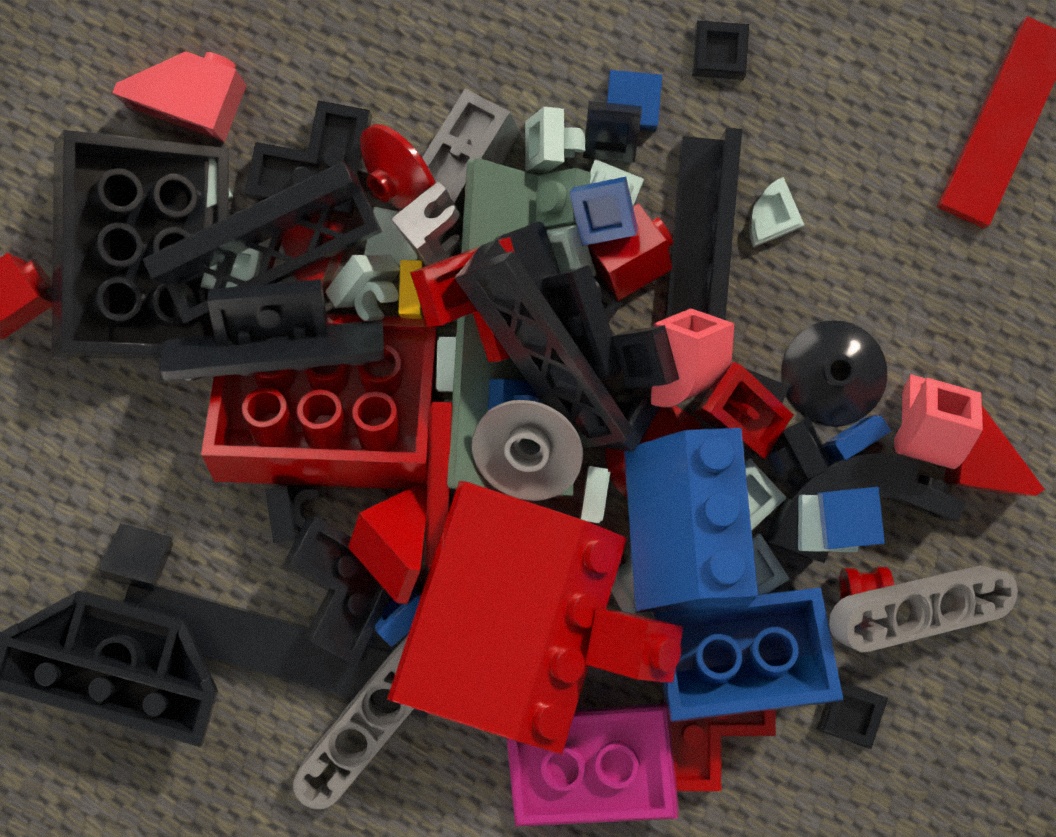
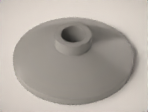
[472,400,583,501]

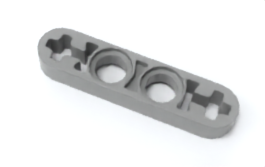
[829,566,1018,652]
[293,636,414,809]

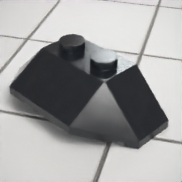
[0,590,218,747]

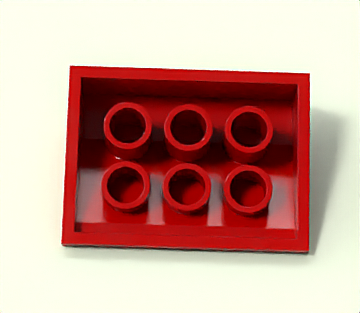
[201,314,437,489]
[387,481,627,755]

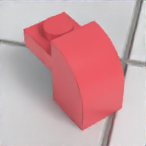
[620,309,735,407]
[894,374,983,469]

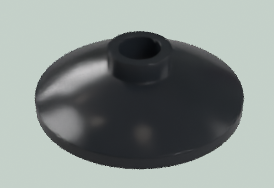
[782,320,887,425]

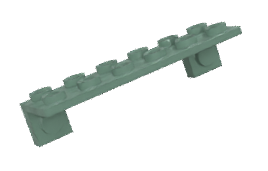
[447,158,591,496]

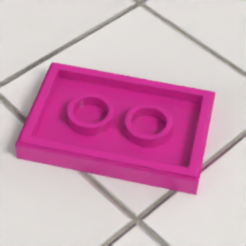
[507,703,679,827]

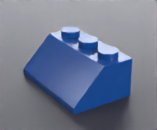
[624,428,758,613]
[653,587,843,722]

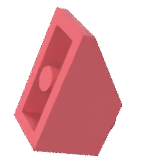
[112,51,247,143]

